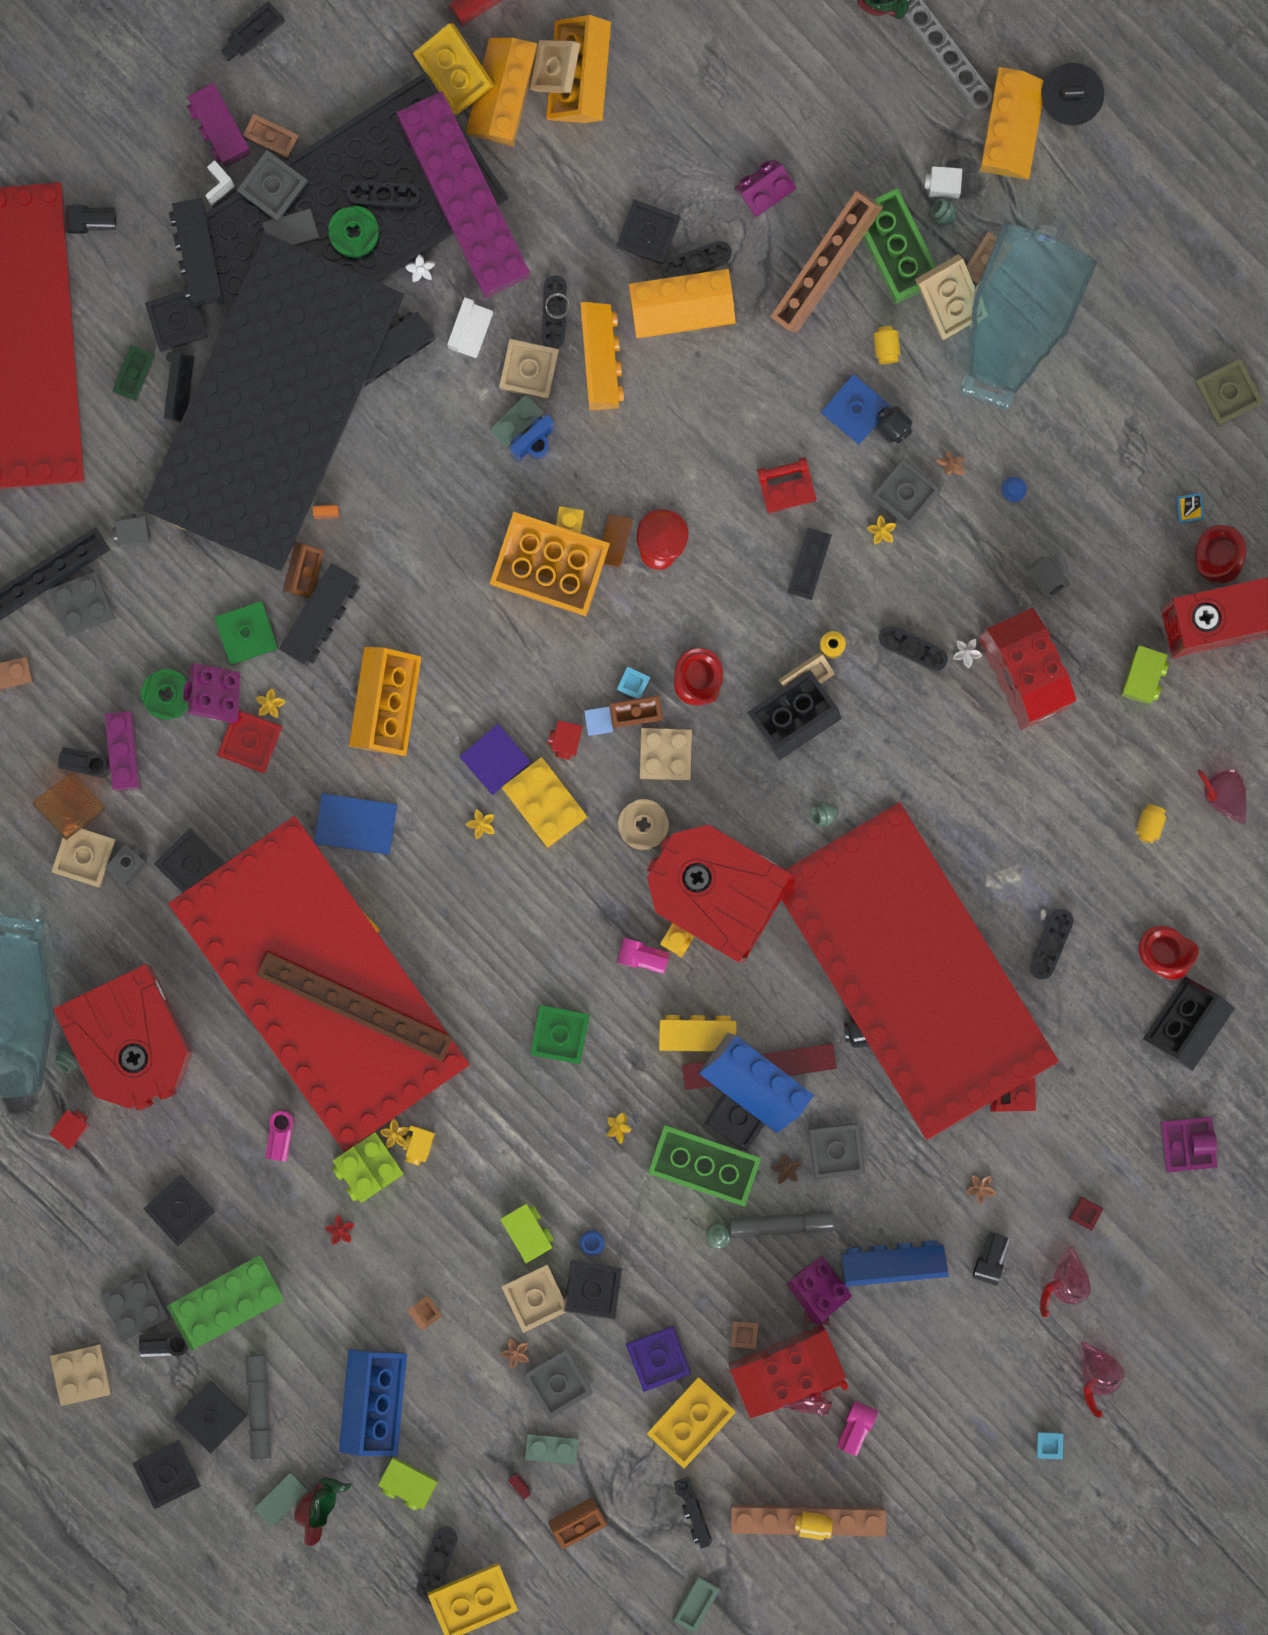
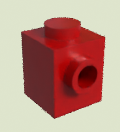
[547,720,583,760]
[49,1109,90,1150]

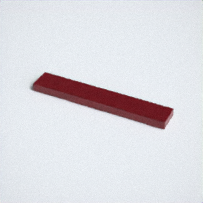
[682,1044,837,1090]

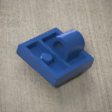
[509,414,555,463]

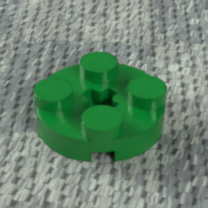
[329,206,379,258]
[141,669,188,720]

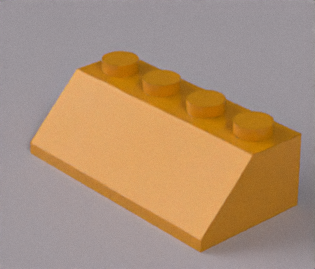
[546,15,611,123]
[466,38,538,147]
[980,67,1044,180]
[629,269,736,339]
[580,302,624,411]
[349,647,422,756]

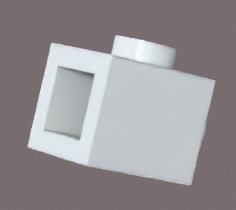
[925,166,962,199]

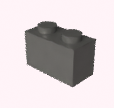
[262,207,319,245]

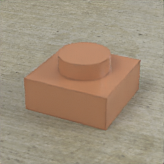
[407,1295,442,1331]
[730,1321,758,1349]

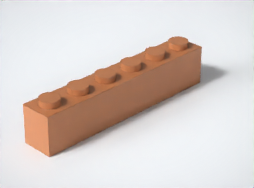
[770,191,883,332]
[730,1504,886,1536]

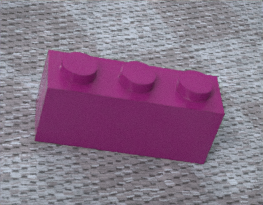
[186,83,251,168]
[105,711,141,792]

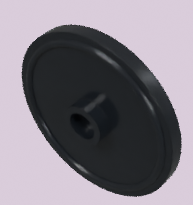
[1041,63,1104,126]

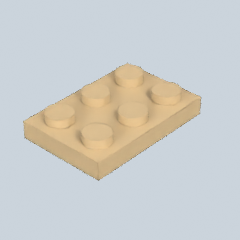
[915,254,986,340]

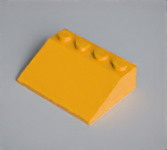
[490,512,610,617]

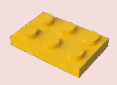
[413,23,495,115]
[501,757,588,848]
[646,1376,736,1469]
[427,1562,518,1635]

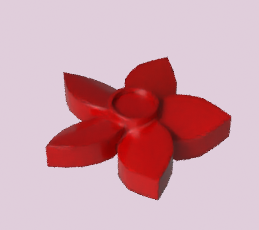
[324,1215,354,1245]

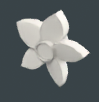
[405,254,435,282]
[952,639,982,669]

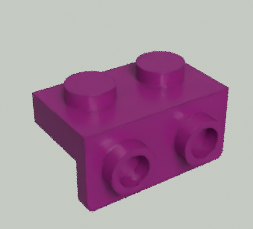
[734,159,797,217]

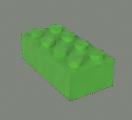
[862,188,937,305]
[648,1125,761,1207]
[167,1255,284,1351]

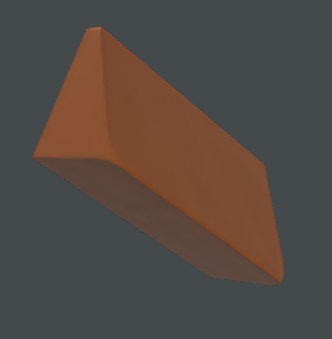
[602,514,633,569]
[283,543,324,598]
[609,695,663,728]
[548,1498,607,1550]

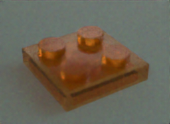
[33,772,105,840]

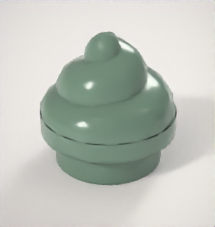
[930,198,956,224]
[810,801,838,827]
[54,1047,79,1073]
[706,1223,731,1249]

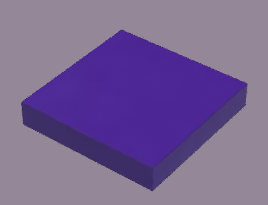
[459,724,531,796]
[626,1326,691,1392]

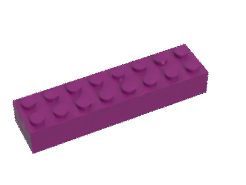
[397,91,530,299]

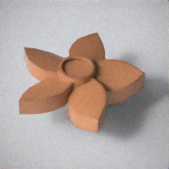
[936,451,965,475]
[966,1175,996,1205]
[500,1339,529,1369]

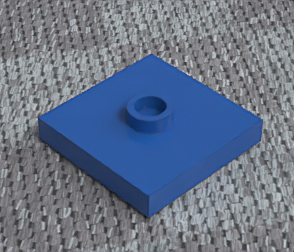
[820,374,892,445]

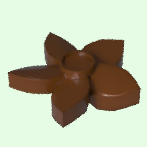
[771,1154,801,1184]

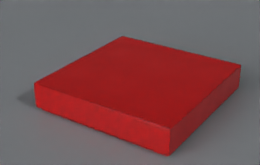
[217,710,283,774]

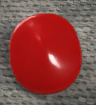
[636,509,689,570]
[1195,525,1246,583]
[674,648,723,706]
[1138,926,1199,980]

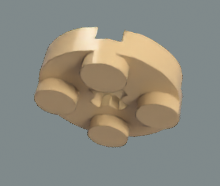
[618,799,669,850]

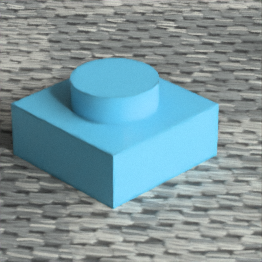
[617,667,650,699]
[1036,1432,1064,1459]

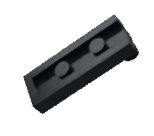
[164,351,194,423]
[788,528,832,600]

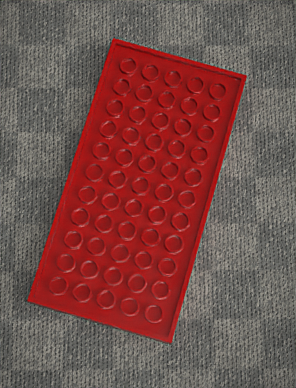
[0,182,85,489]
[782,802,1059,1141]
[168,815,470,1152]

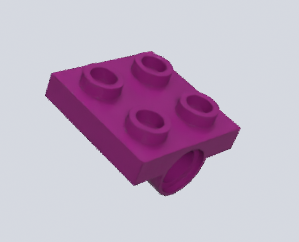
[183,663,240,723]
[1160,1117,1218,1173]
[786,1255,852,1325]

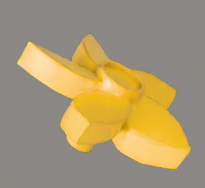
[867,515,896,545]
[256,689,286,718]
[465,809,495,840]
[606,1113,632,1144]
[380,1118,409,1148]

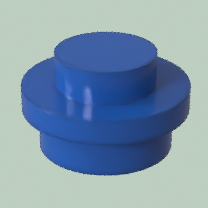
[1001,477,1027,502]
[579,1230,605,1256]

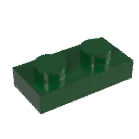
[112,345,155,402]

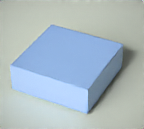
[584,707,613,736]

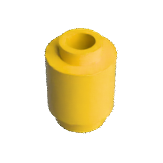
[873,326,901,364]
[819,631,846,659]
[1135,804,1167,844]
[795,1511,833,1540]

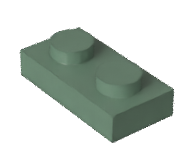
[490,395,543,449]
[525,1434,578,1465]

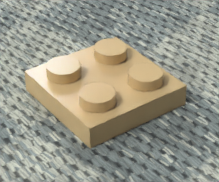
[530,40,580,93]
[499,339,559,400]
[640,728,692,781]
[51,824,117,888]
[501,1264,566,1333]
[50,1344,112,1406]

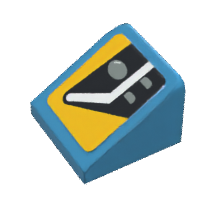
[1175,493,1204,524]

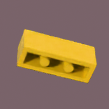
[659,1015,736,1051]

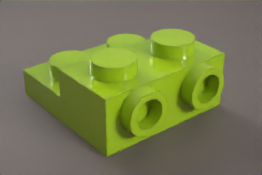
[332,1132,404,1203]

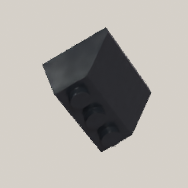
[747,670,842,761]
[1143,976,1235,1071]

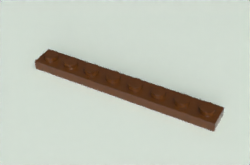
[256,951,453,1061]

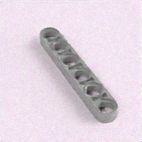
[904,0,992,110]

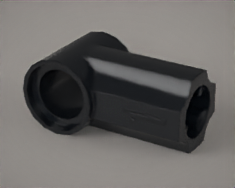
[66,205,116,234]
[58,747,110,778]
[972,1231,1011,1286]
[139,1332,189,1358]

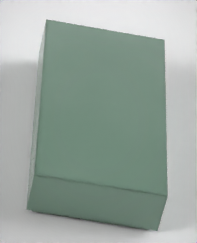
[254,1472,309,1527]
[673,1575,720,1634]

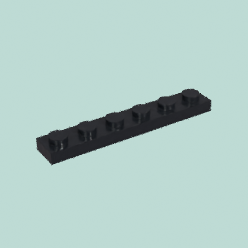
[0,527,111,620]

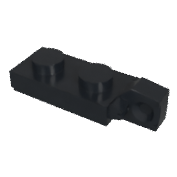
[221,1,285,61]
[674,1476,712,1549]

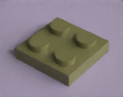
[1195,358,1264,426]

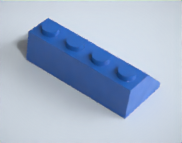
[698,1032,814,1133]
[841,1240,949,1287]
[339,1349,407,1456]

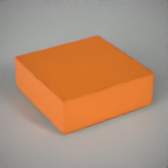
[312,505,340,519]

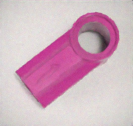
[616,938,670,974]
[265,1109,295,1161]
[837,1401,878,1456]

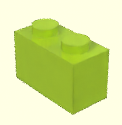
[1120,645,1170,705]
[500,1203,554,1263]
[378,1456,439,1511]

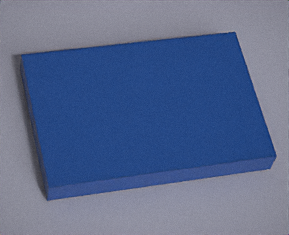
[314,793,397,855]

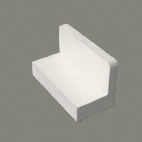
[205,160,236,208]
[447,297,493,358]

